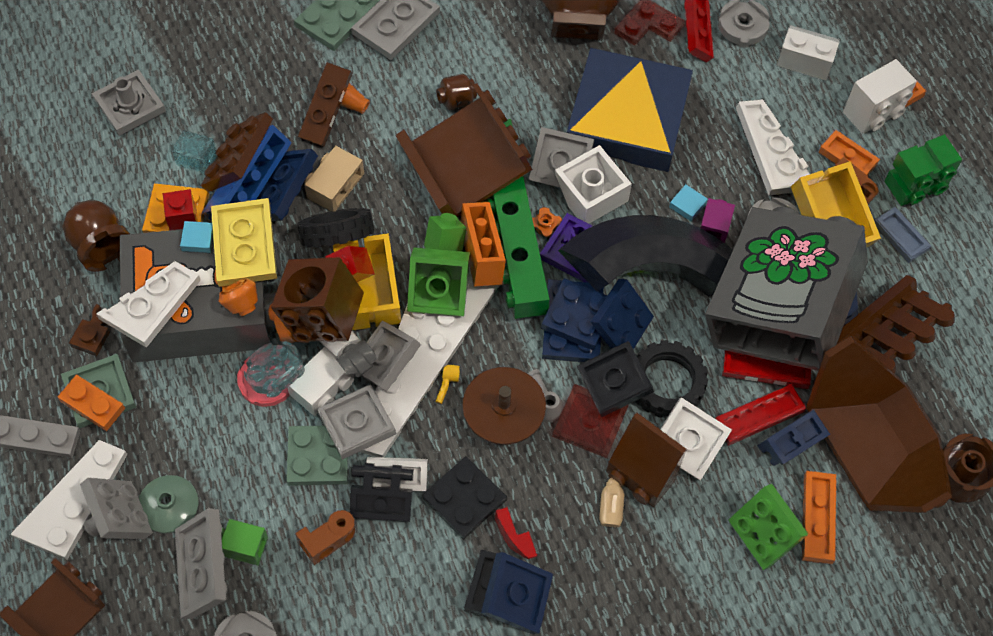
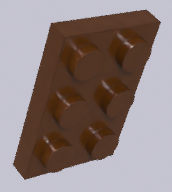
[200,112,273,192]

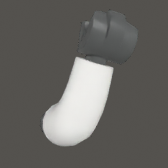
[320,331,376,378]

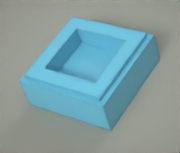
[669,185,708,221]
[180,221,213,253]

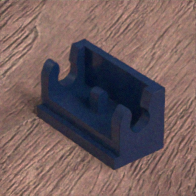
[757,409,830,466]

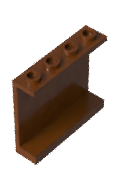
[395,83,533,217]

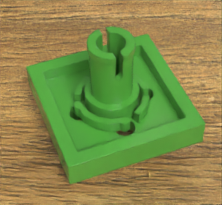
[728,484,808,570]

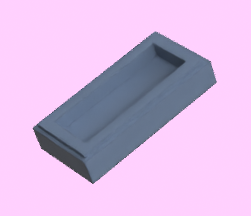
[874,207,931,263]

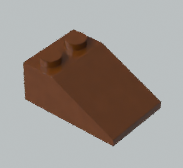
[606,412,687,508]

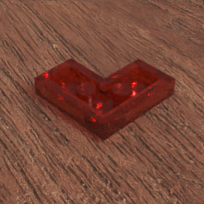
[614,0,686,46]

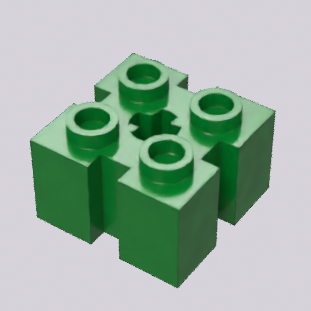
[884,134,963,206]

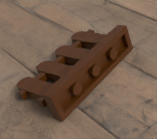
[837,275,955,374]

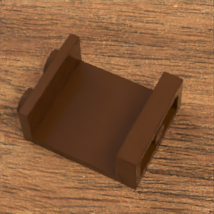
[0,558,105,636]

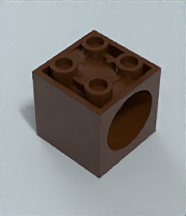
[271,257,364,343]

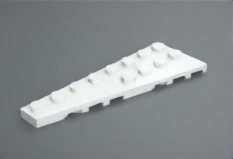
[360,267,499,458]

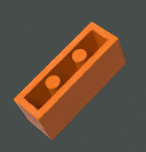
[460,202,506,286]

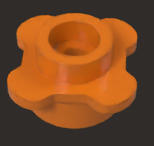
[532,207,562,237]

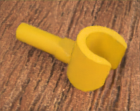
[435,365,460,404]

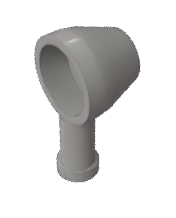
[527,369,563,422]

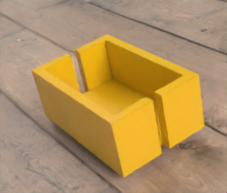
[791,161,881,247]
[333,233,401,330]

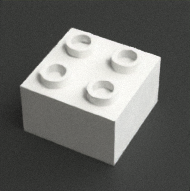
[843,59,917,134]

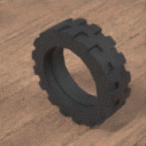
[297,208,374,247]
[636,340,708,418]

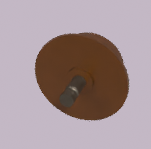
[463,367,546,445]

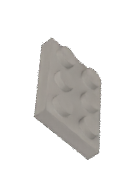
[351,0,440,60]
[175,508,227,619]

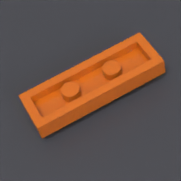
[802,471,836,564]

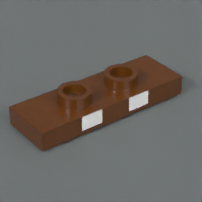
[298,62,353,147]

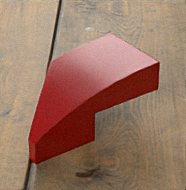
[495,507,537,560]

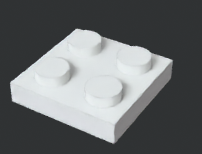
[660,398,732,480]

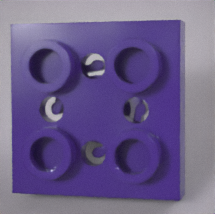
[540,213,592,282]

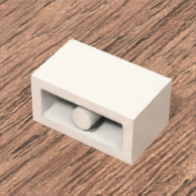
[287,347,355,416]

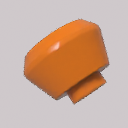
[218,278,258,316]

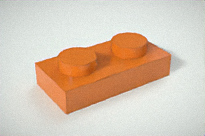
[819,130,880,176]
[57,374,125,432]

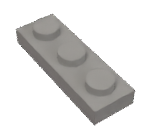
[0,415,80,458]

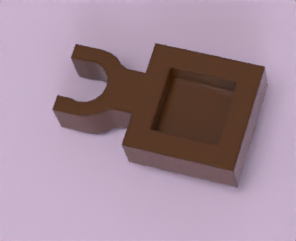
[69,304,110,356]

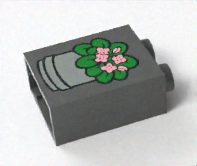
[705,207,868,371]

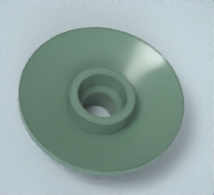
[139,475,199,533]

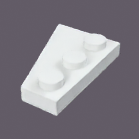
[96,261,201,348]

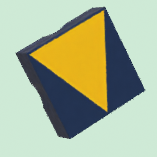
[567,48,693,172]

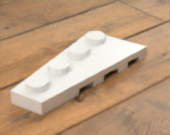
[736,100,819,195]
[11,440,127,560]

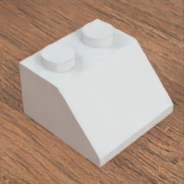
[777,25,839,80]
[555,145,632,224]

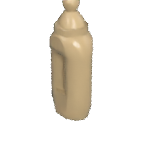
[599,478,624,527]

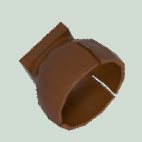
[542,0,620,40]

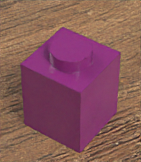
[700,198,735,243]

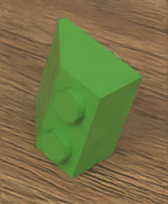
[407,247,470,316]

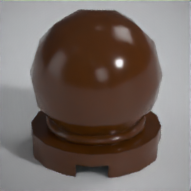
[62,199,130,272]

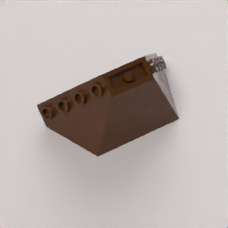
[806,336,952,513]

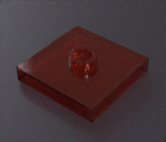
[552,384,629,458]

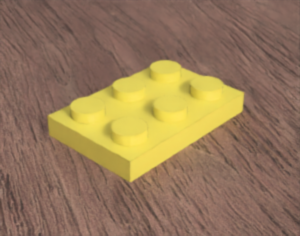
[211,198,277,287]

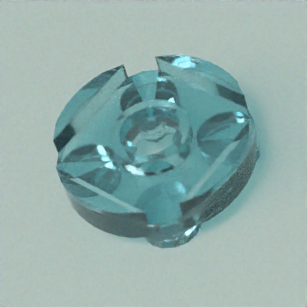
[244,341,305,398]

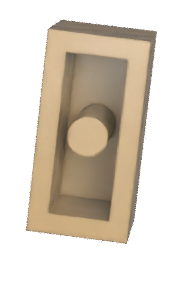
[304,146,364,212]

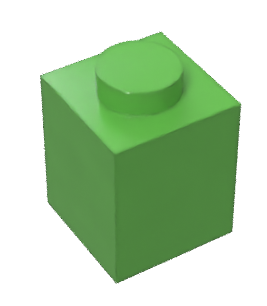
[424,213,467,251]
[221,519,268,566]

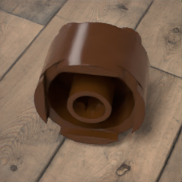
[943,433,993,503]

